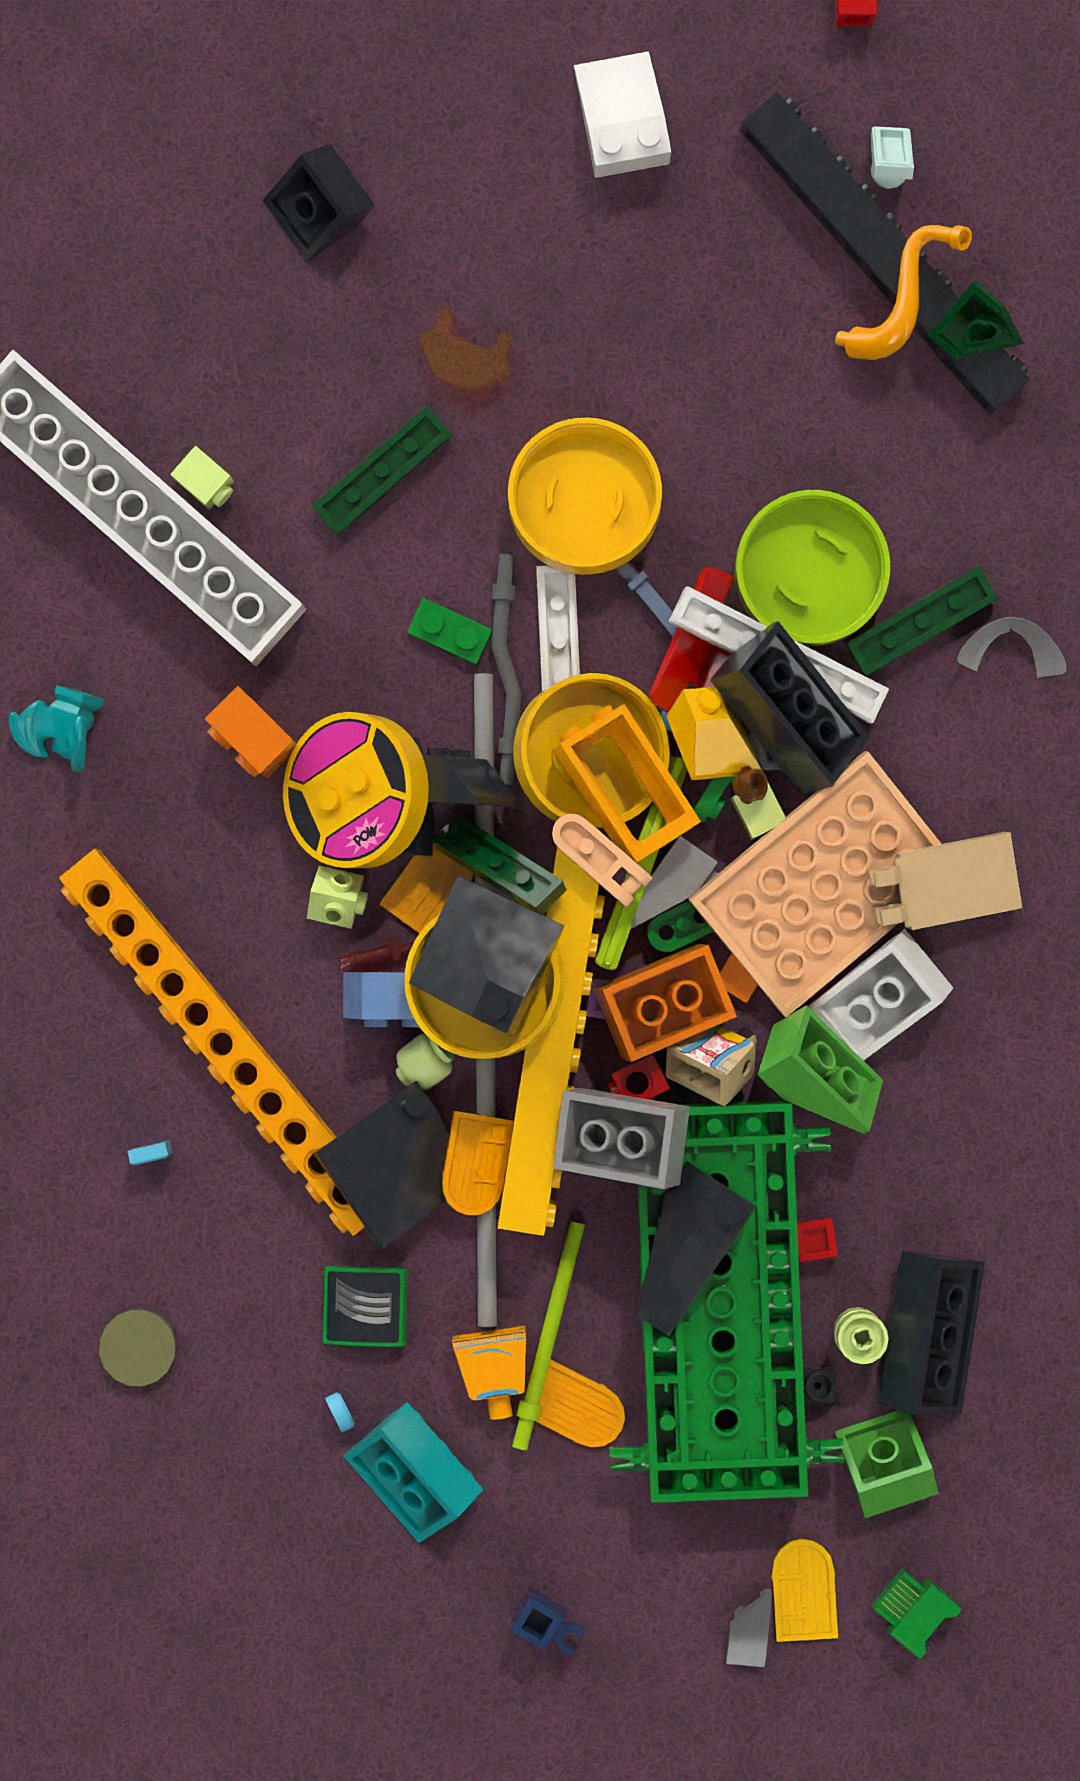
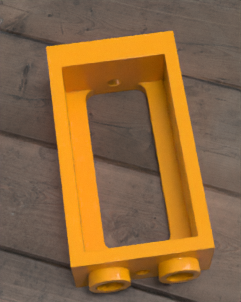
[554,704,701,863]

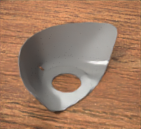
[957,617,1066,678]

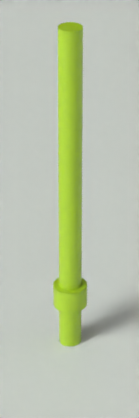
[512,1221,585,1451]

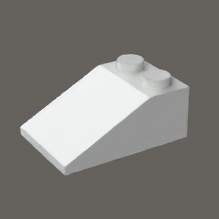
[574,52,671,178]
[808,928,953,1061]

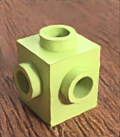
[307,865,368,929]

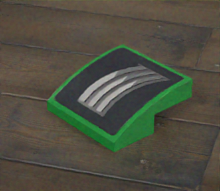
[323,1266,407,1346]

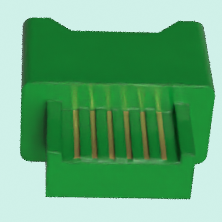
[872,1568,961,1660]

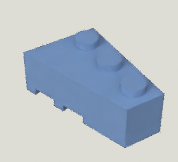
[343,972,419,1027]

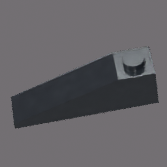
[636,1160,756,1336]

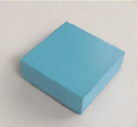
[128,1140,173,1166]

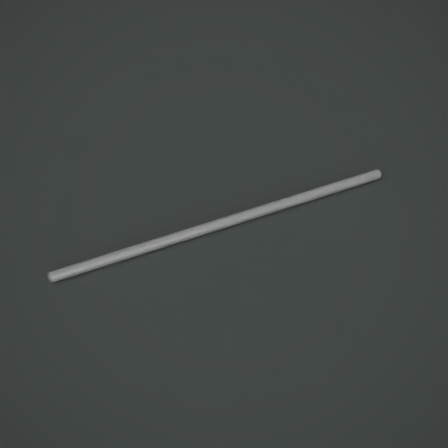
[474,673,497,1327]

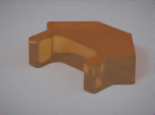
[418,308,513,394]

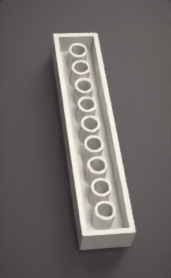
[0,350,306,666]

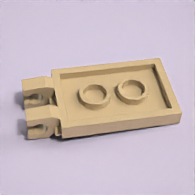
[867,832,1022,930]

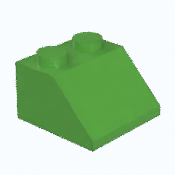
[835,1410,938,1518]

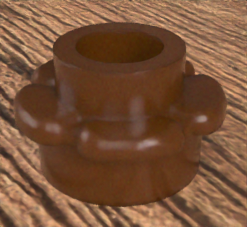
[733,766,768,804]

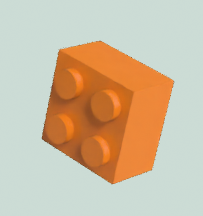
[205,686,297,779]

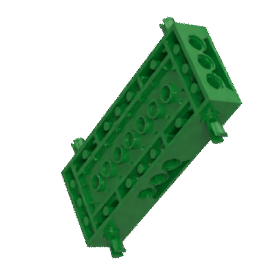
[609,1100,844,1503]

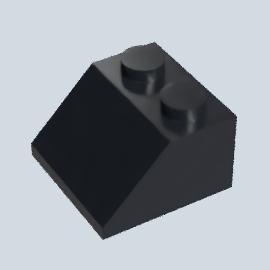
[263,144,375,261]
[422,747,517,806]

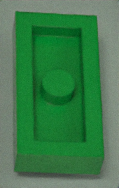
[407,598,493,665]

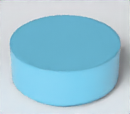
[325,1392,355,1433]

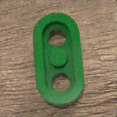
[694,776,735,822]
[647,901,713,952]

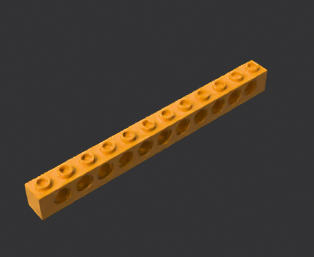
[59,848,365,1236]

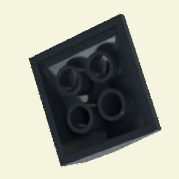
[409,876,565,1034]
[314,1081,449,1249]

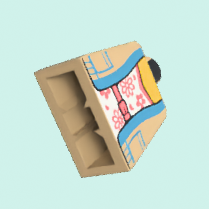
[666,1025,757,1107]

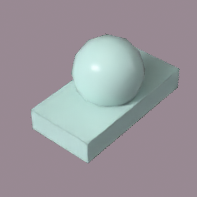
[871,126,914,189]

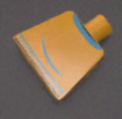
[452,1326,526,1420]

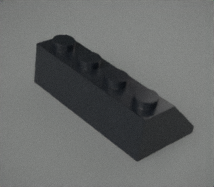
[710,621,869,795]
[878,1251,985,1414]

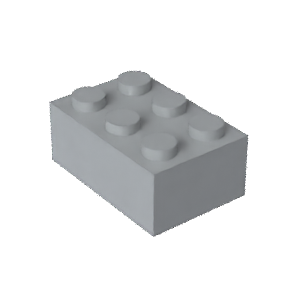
[553,1088,690,1189]

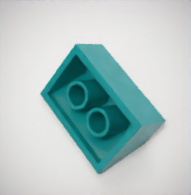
[343,1402,484,1543]

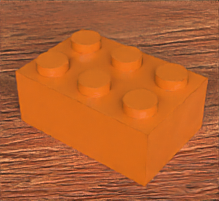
[593,944,737,1062]

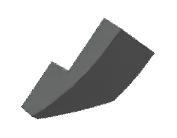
[726,1588,772,1667]

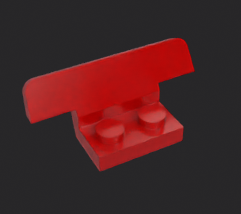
[649,567,735,713]

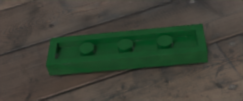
[312,405,452,537]
[845,566,998,677]
[432,814,567,915]

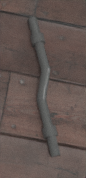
[491,554,522,785]

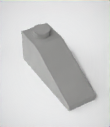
[631,836,718,929]

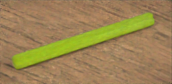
[595,756,687,970]

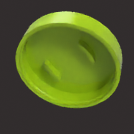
[734,490,890,647]

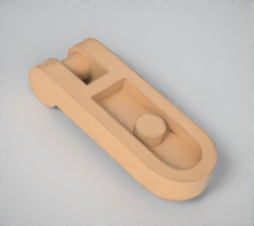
[552,814,653,907]

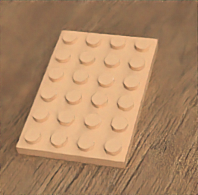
[688,751,941,1017]

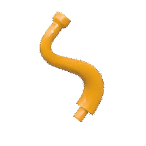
[835,225,972,360]

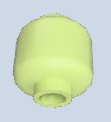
[396,1033,454,1091]

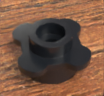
[803,1366,837,1406]

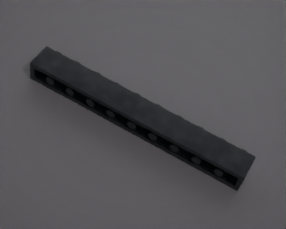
[740,91,1030,416]

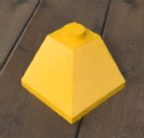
[666,687,762,780]

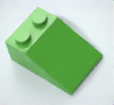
[758,1005,883,1134]

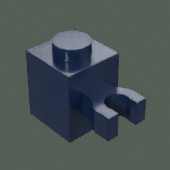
[511,1587,585,1657]

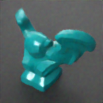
[9,685,104,772]

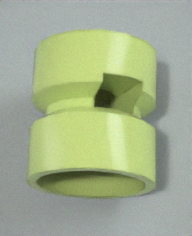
[833,1307,889,1364]

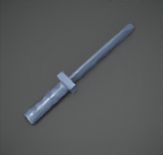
[615,562,677,638]

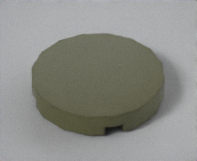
[99,1309,177,1386]

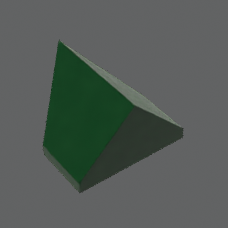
[928,280,1024,361]

